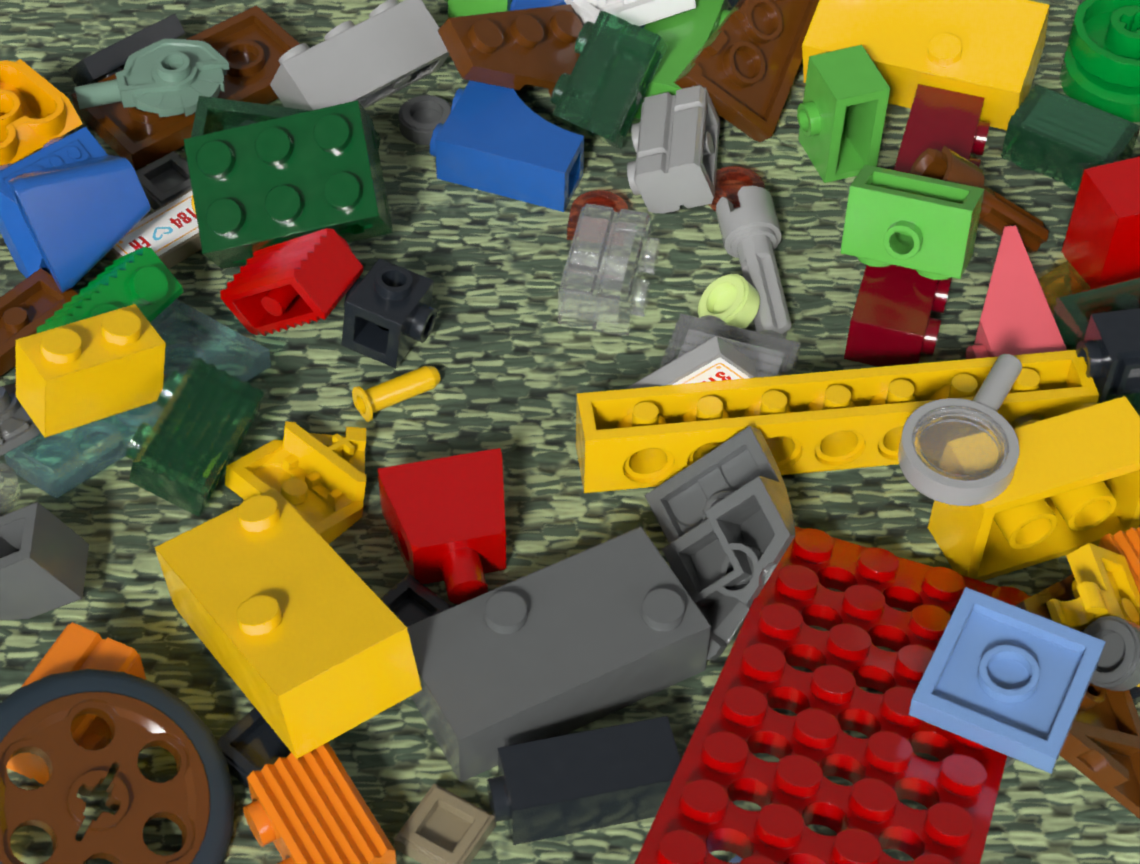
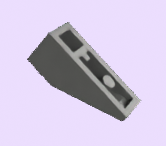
[0,502,89,621]

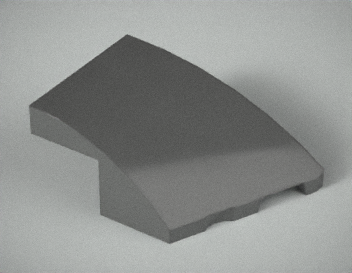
[645,426,795,661]

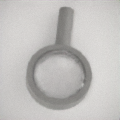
[898,354,1022,506]

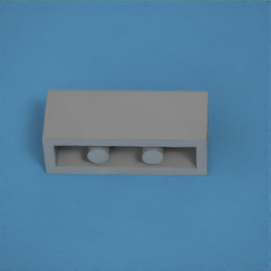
[270,0,450,115]

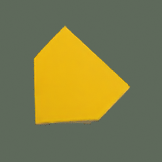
[225,421,366,544]

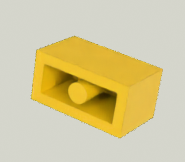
[15,304,166,438]

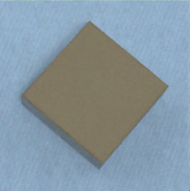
[394,784,496,864]

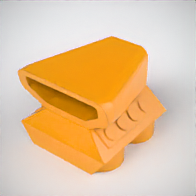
[0,59,83,166]

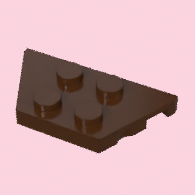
[1015,574,1140,819]

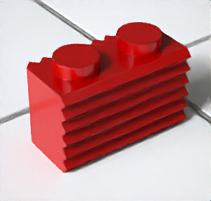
[220,228,363,336]

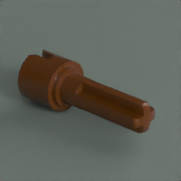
[910,145,1049,253]

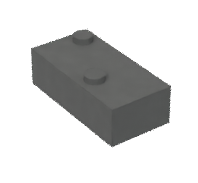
[407,527,711,783]

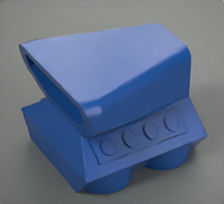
[0,126,150,293]

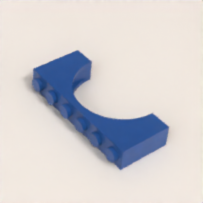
[430,0,645,212]

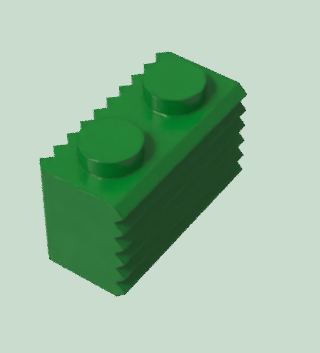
[37,247,184,333]

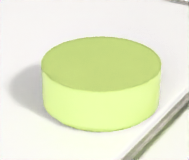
[698,274,760,336]

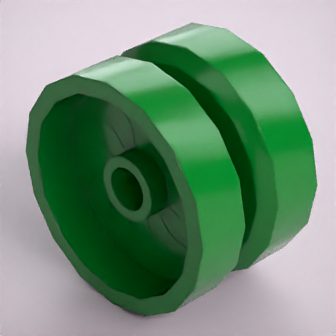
[1059,0,1140,122]

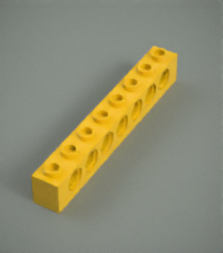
[576,350,1099,493]

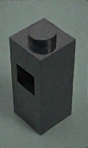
[487,716,681,845]

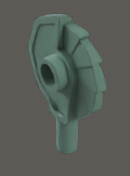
[74,39,230,117]

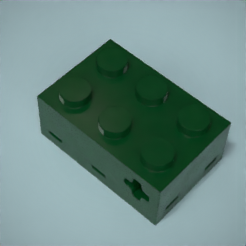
[184,100,393,269]

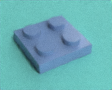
[909,587,1106,774]

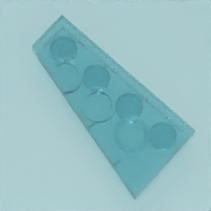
[4,299,272,499]

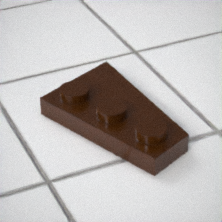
[438,4,619,107]

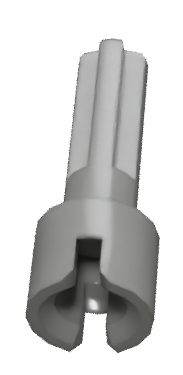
[716,186,792,341]

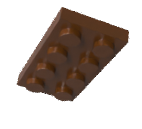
[71,5,300,171]

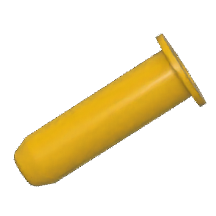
[352,366,441,422]

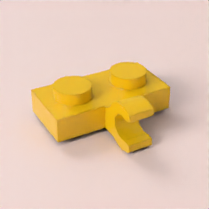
[1046,543,1140,687]

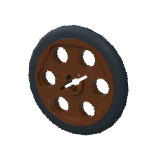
[0,669,235,864]

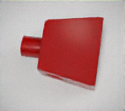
[377,448,506,605]

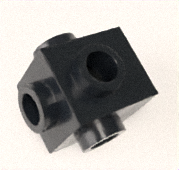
[341,258,437,369]

